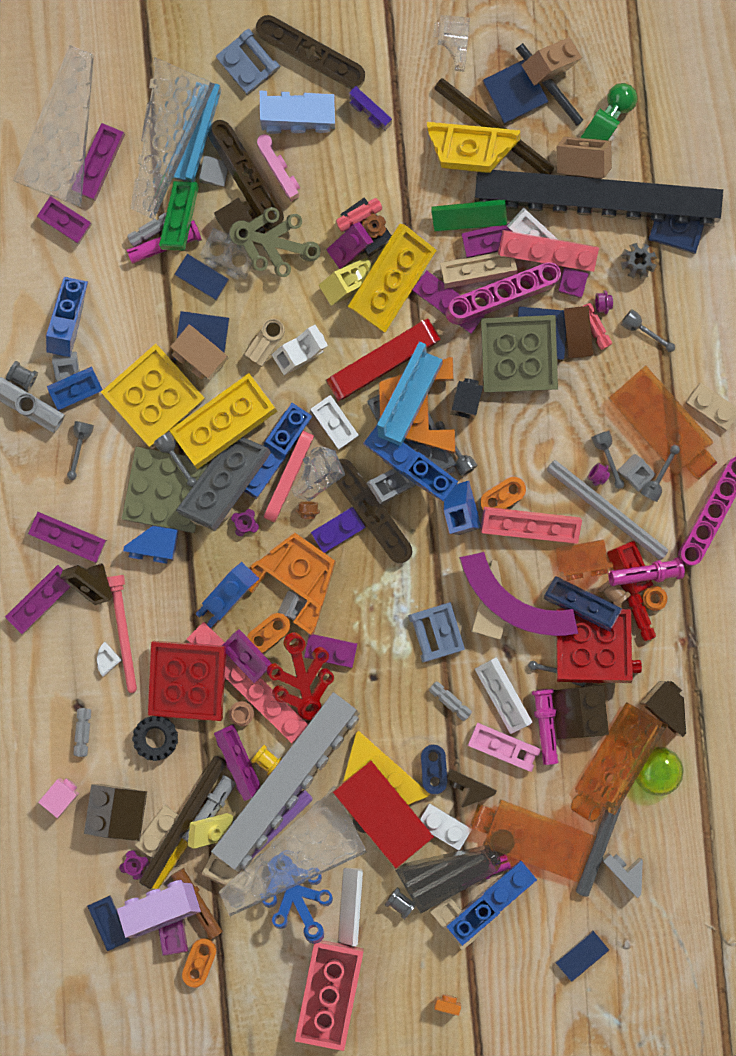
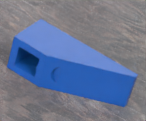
[46,277,88,357]

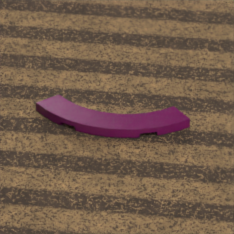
[459,552,578,636]

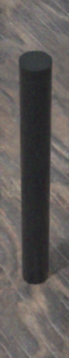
[516,43,584,126]

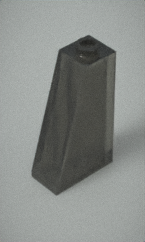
[395,845,501,914]

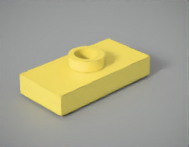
[188,813,233,849]

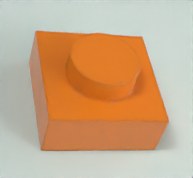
[434,994,461,1016]

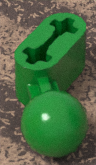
[580,83,638,141]

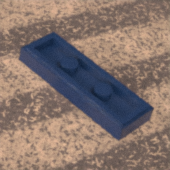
[544,576,622,632]

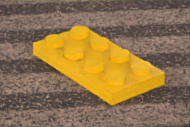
[348,223,437,333]
[169,373,278,469]

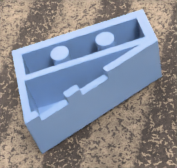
[259,91,335,134]

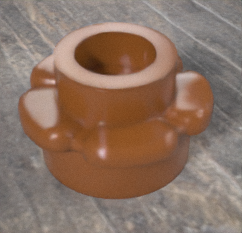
[362,214,386,238]
[296,501,320,519]

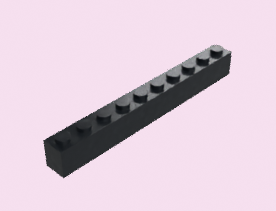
[474,170,724,226]

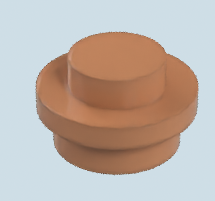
[229,701,254,726]

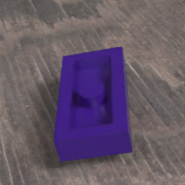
[349,86,392,131]
[311,507,366,553]

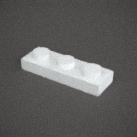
[475,657,533,734]

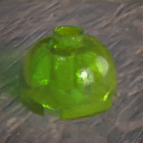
[633,746,684,796]

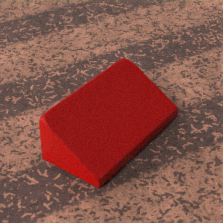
[607,540,654,596]

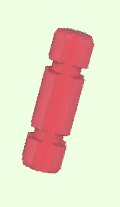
[336,198,382,232]
[583,303,612,350]

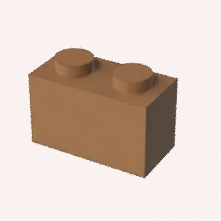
[522,37,582,86]
[557,137,612,179]
[170,324,229,381]

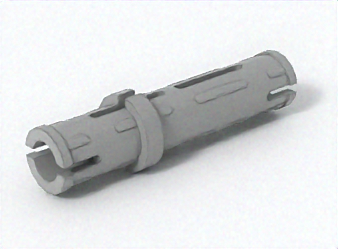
[182,775,237,842]

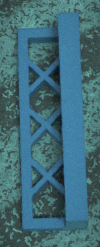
[170,83,221,182]
[377,342,443,446]

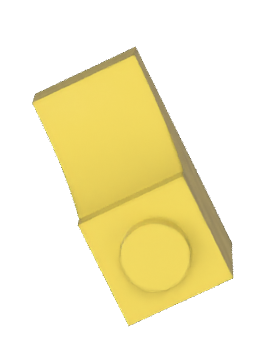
[319,257,373,306]

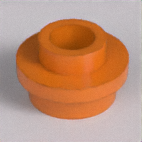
[643,586,668,611]

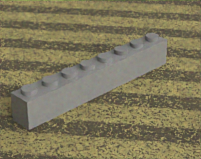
[211,692,360,872]

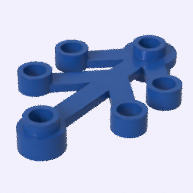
[261,855,333,944]

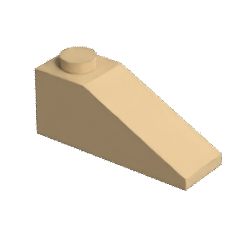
[471,560,510,640]

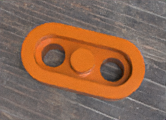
[480,477,526,510]
[247,613,290,653]
[182,938,217,988]

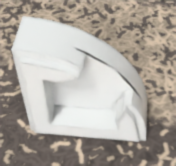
[97,642,122,677]

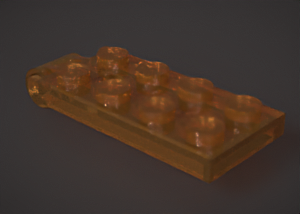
[608,365,717,480]
[571,702,668,823]
[469,799,596,883]

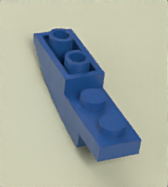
[244,403,312,499]
[363,426,458,501]
[446,860,537,946]

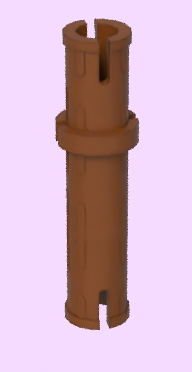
[171,868,223,940]

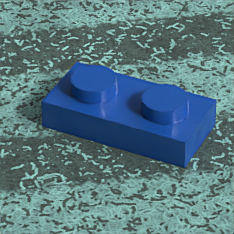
[47,366,103,410]

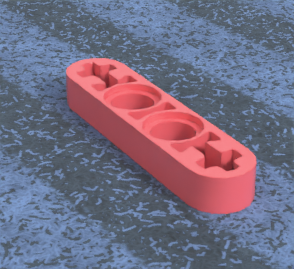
[264,430,315,523]

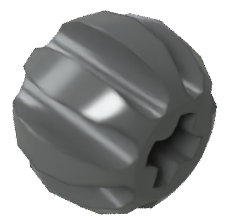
[620,243,657,279]

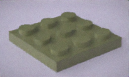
[481,315,558,393]
[122,447,209,533]

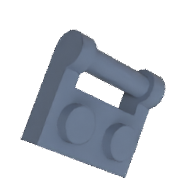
[216,29,281,95]
[408,602,465,663]

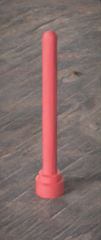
[107,575,137,693]

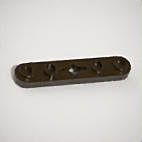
[256,15,365,89]
[207,120,284,229]
[330,459,412,563]

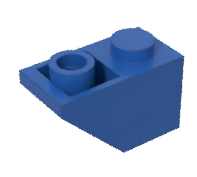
[444,481,481,535]
[123,526,179,564]

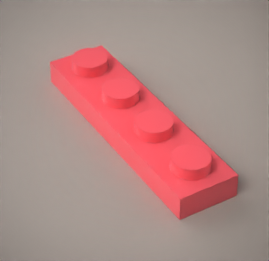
[498,230,599,272]
[480,507,582,544]

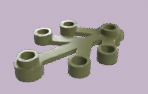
[229,208,320,277]

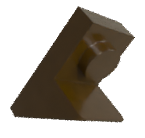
[60,563,112,605]
[447,769,497,808]

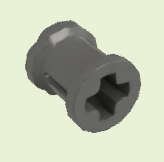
[6,361,38,392]
[385,887,417,920]

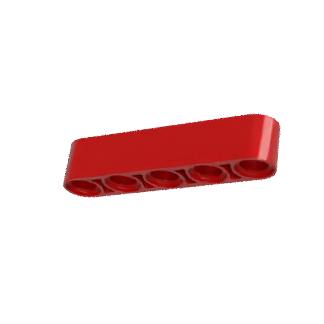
[325,318,441,402]

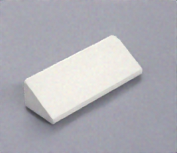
[338,868,363,946]

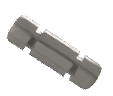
[127,212,167,247]
[429,681,472,721]
[73,708,91,757]

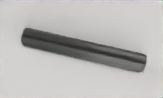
[576,802,621,897]

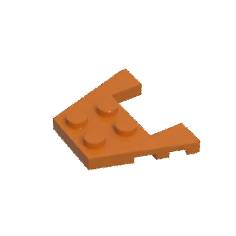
[379,357,455,453]
[249,533,336,635]

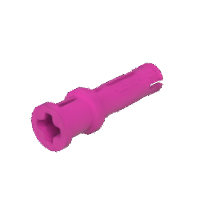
[127,220,202,264]
[608,557,685,586]
[531,689,559,765]

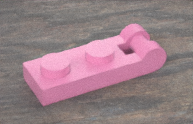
[257,134,300,202]
[468,723,541,772]

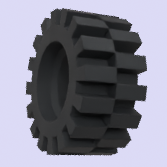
[132,716,178,761]

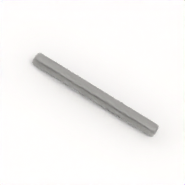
[547,460,668,560]

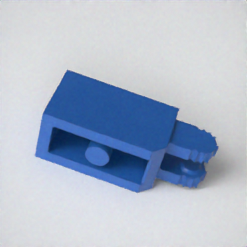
[196,562,260,628]

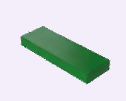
[159,181,199,251]
[431,200,508,232]

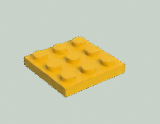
[101,343,205,448]

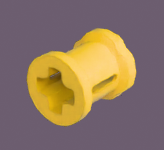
[251,745,282,776]

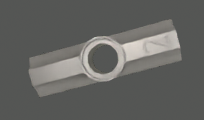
[0,377,65,433]

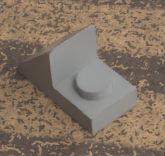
[367,469,412,506]
[602,853,643,898]

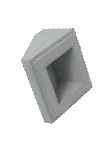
[199,156,228,187]
[52,352,80,382]
[618,454,656,492]
[278,591,307,620]

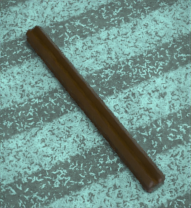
[435,78,555,175]
[139,756,226,889]

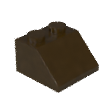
[640,681,686,737]
[552,685,609,739]
[84,784,148,841]

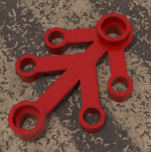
[266,632,334,720]

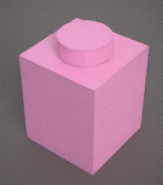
[38,778,79,818]

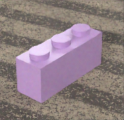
[117,880,201,938]

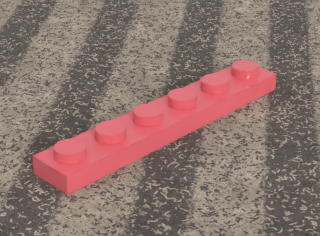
[187,622,308,743]

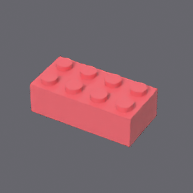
[295,940,364,1051]

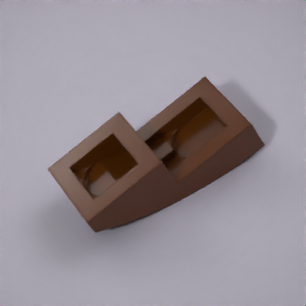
[564,306,593,359]

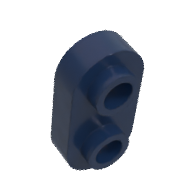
[421,744,447,794]

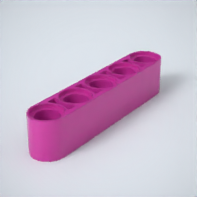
[445,262,561,325]
[678,457,736,566]

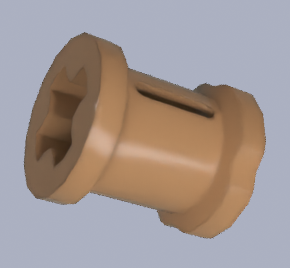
[598,580,631,606]

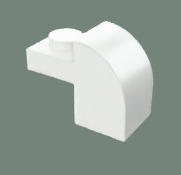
[271,325,328,375]

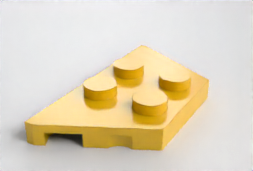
[427,122,521,173]
[343,730,430,804]

